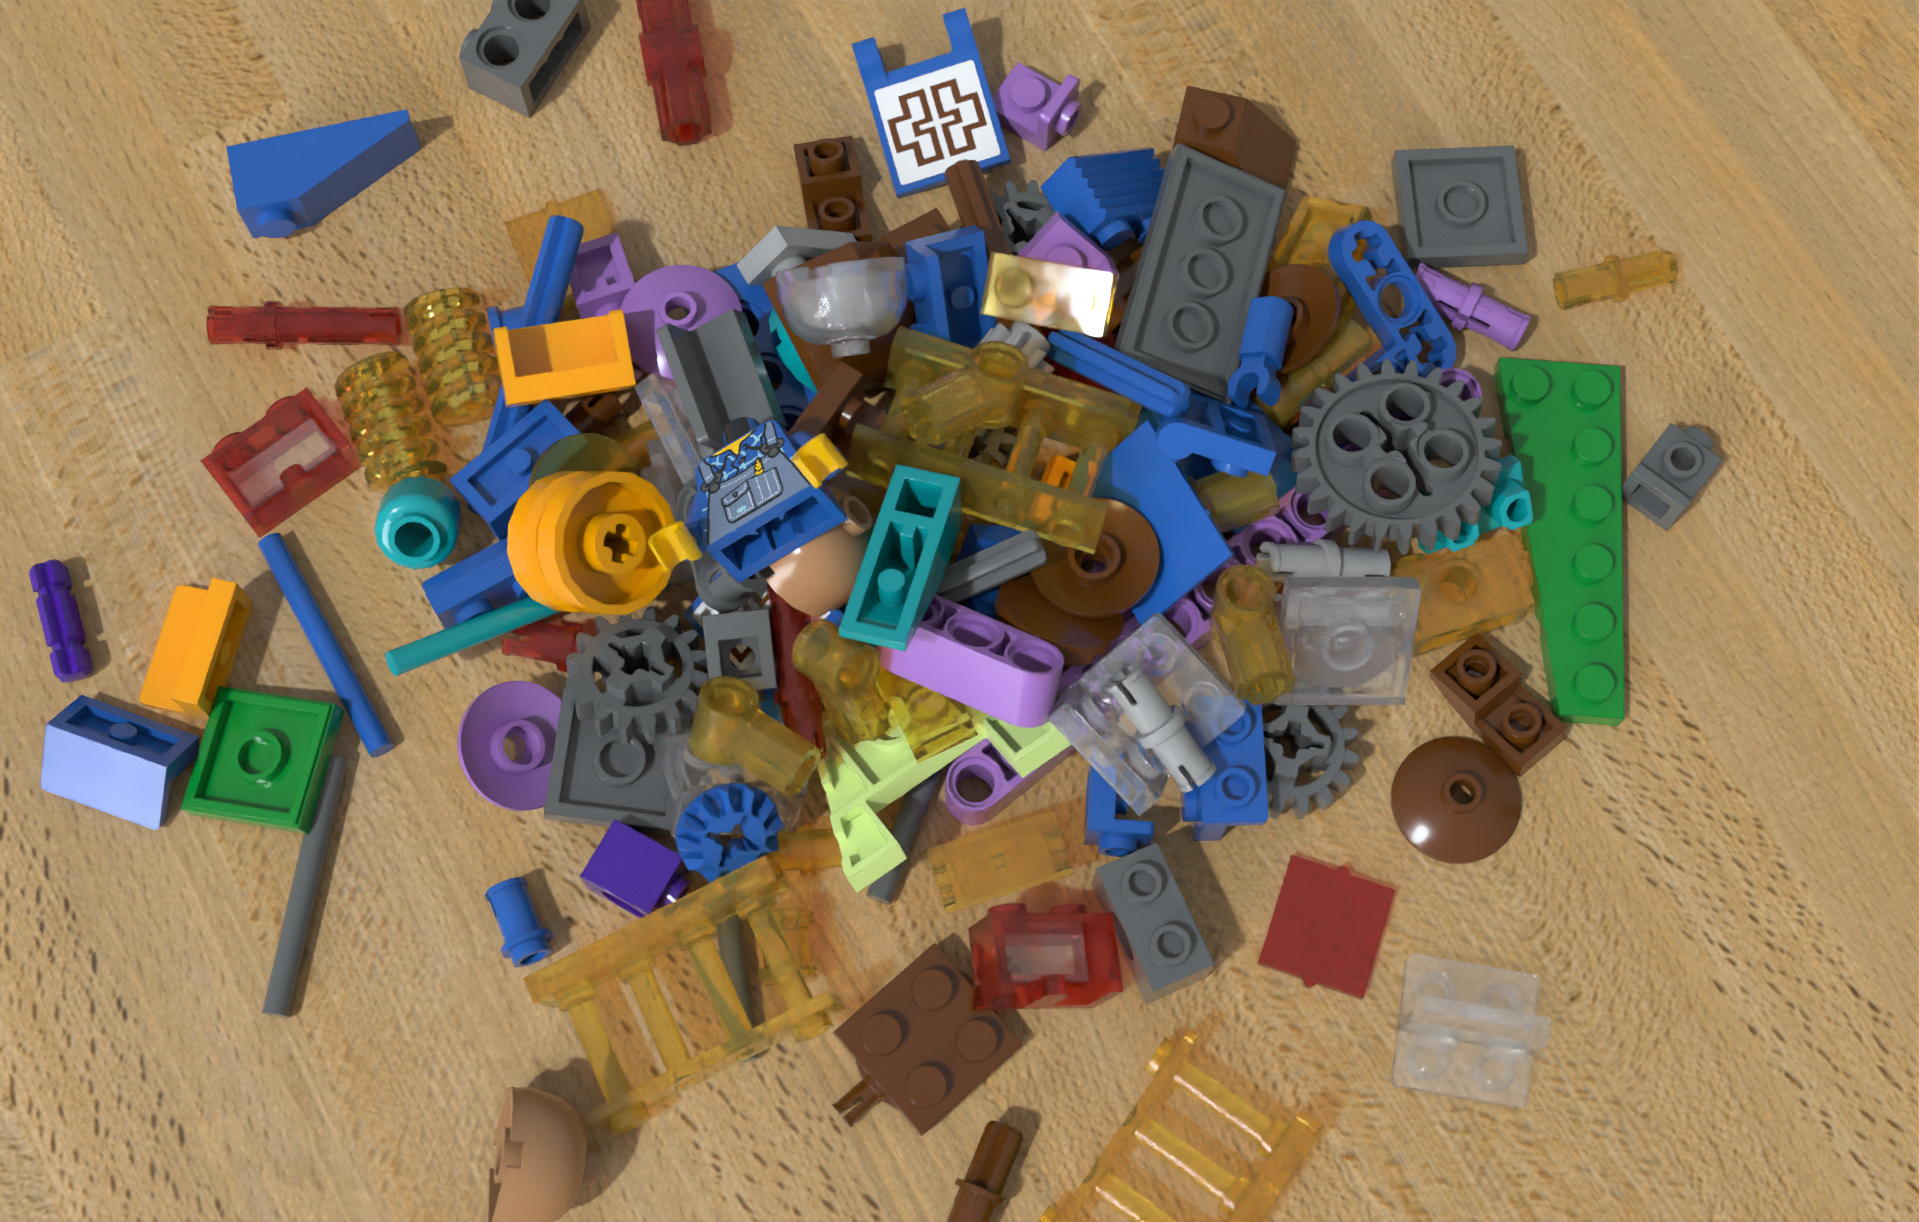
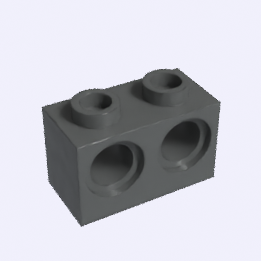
[459,0,590,118]

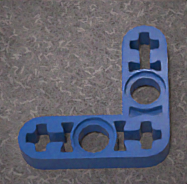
[1309,221,1456,449]

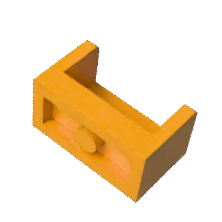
[493,309,636,408]

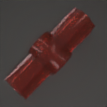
[636,0,712,146]

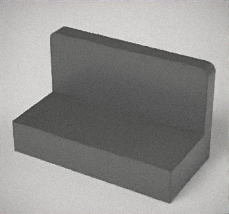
[656,308,788,450]

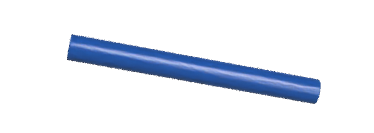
[258,533,394,758]

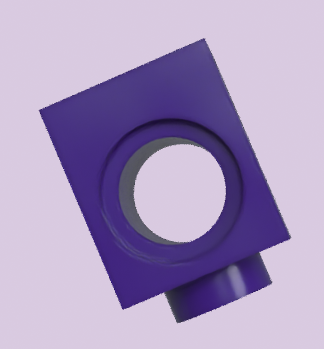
[580,819,691,927]

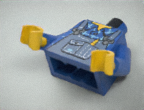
[648,417,848,583]

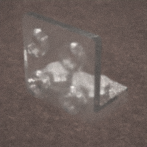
[1047,613,1246,816]

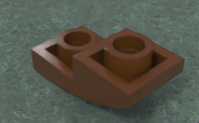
[793,135,873,242]
[1429,632,1568,778]

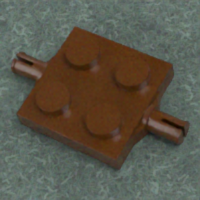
[832,943,1023,1136]

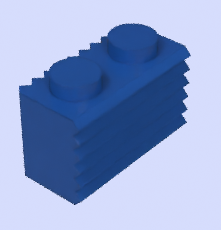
[1041,147,1165,251]

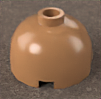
[766,484,874,616]
[486,1086,600,1222]

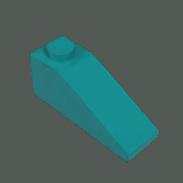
[839,464,962,652]

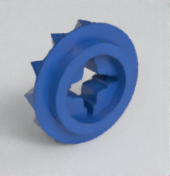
[675,783,784,883]

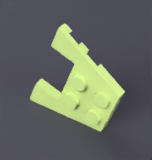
[806,669,1071,893]

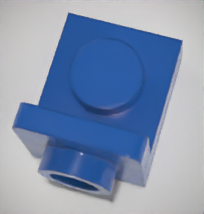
[1083,753,1154,857]

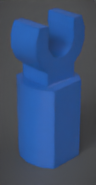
[1227,296,1294,408]

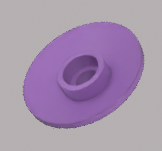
[620,265,742,382]
[457,681,562,811]

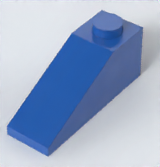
[226,109,421,239]

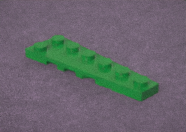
[1494,357,1624,726]

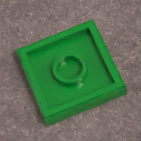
[180,686,344,835]

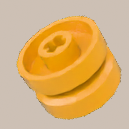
[507,471,675,615]

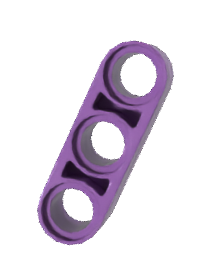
[876,594,1064,728]

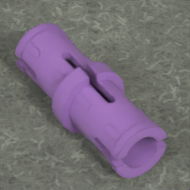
[1403,262,1531,351]

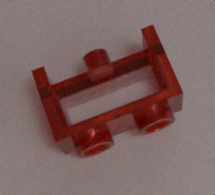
[200,387,363,538]
[968,903,1123,1010]

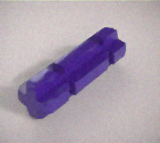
[29,559,93,683]

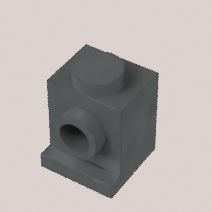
[1622,423,1723,531]
[702,609,778,706]

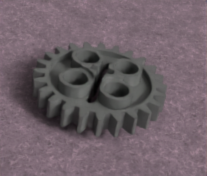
[1290,359,1502,555]

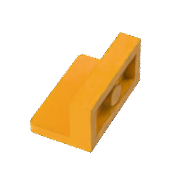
[139,578,253,721]

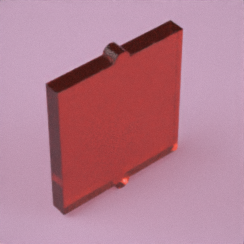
[1257,855,1395,1000]

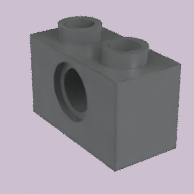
[1091,842,1215,1004]

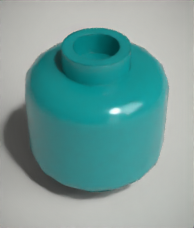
[374,476,462,570]

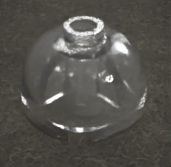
[775,257,908,358]

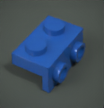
[901,225,996,376]
[422,537,529,629]
[1181,694,1269,841]

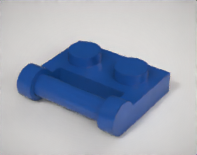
[1152,392,1277,477]

